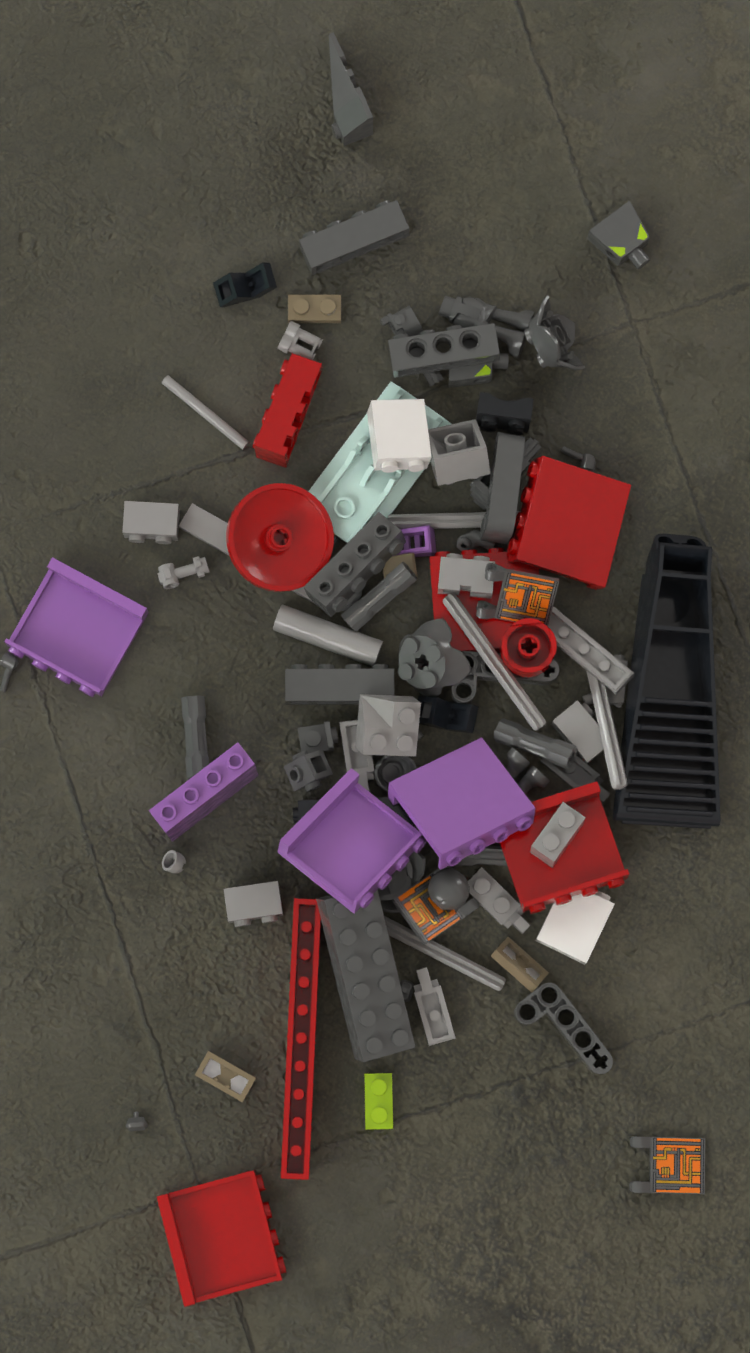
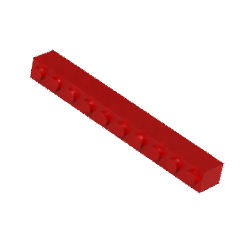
[281,898,321,1180]

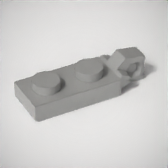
[339,720,374,791]
[468,867,530,934]
[414,967,456,1046]

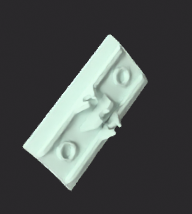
[308,382,451,543]

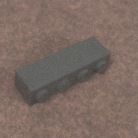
[299,200,409,275]
[285,664,394,705]

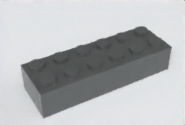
[316,890,415,1062]

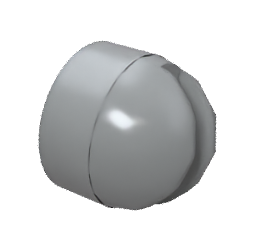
[162,850,186,874]

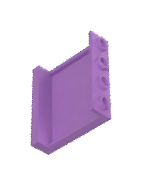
[4,557,149,697]
[388,737,535,870]
[149,742,259,842]
[278,768,427,914]

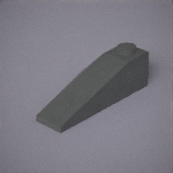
[329,32,373,146]

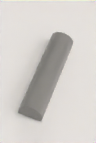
[273,604,383,666]

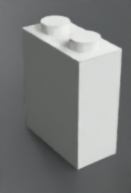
[367,399,431,473]
[535,891,614,965]

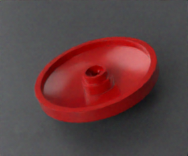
[226,483,334,592]

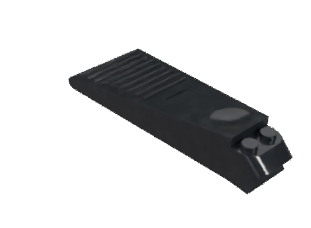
[613,533,721,829]

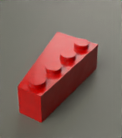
[252,353,322,468]

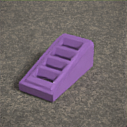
[393,525,436,557]

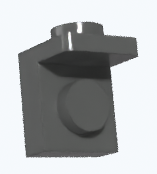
[298,721,338,753]

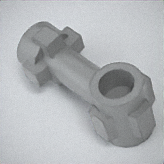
[157,556,210,589]

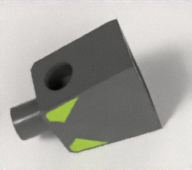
[587,201,650,269]
[448,339,508,388]

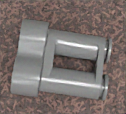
[277,321,323,360]

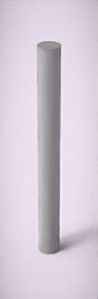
[162,375,250,450]

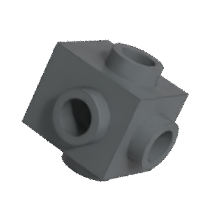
[284,749,333,792]

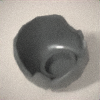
[374,755,417,792]
[428,869,470,911]

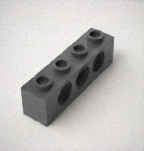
[388,321,500,378]

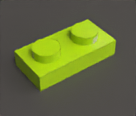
[364,1073,393,1130]

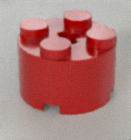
[500,618,557,677]

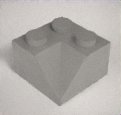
[428,419,491,486]
[355,694,421,756]

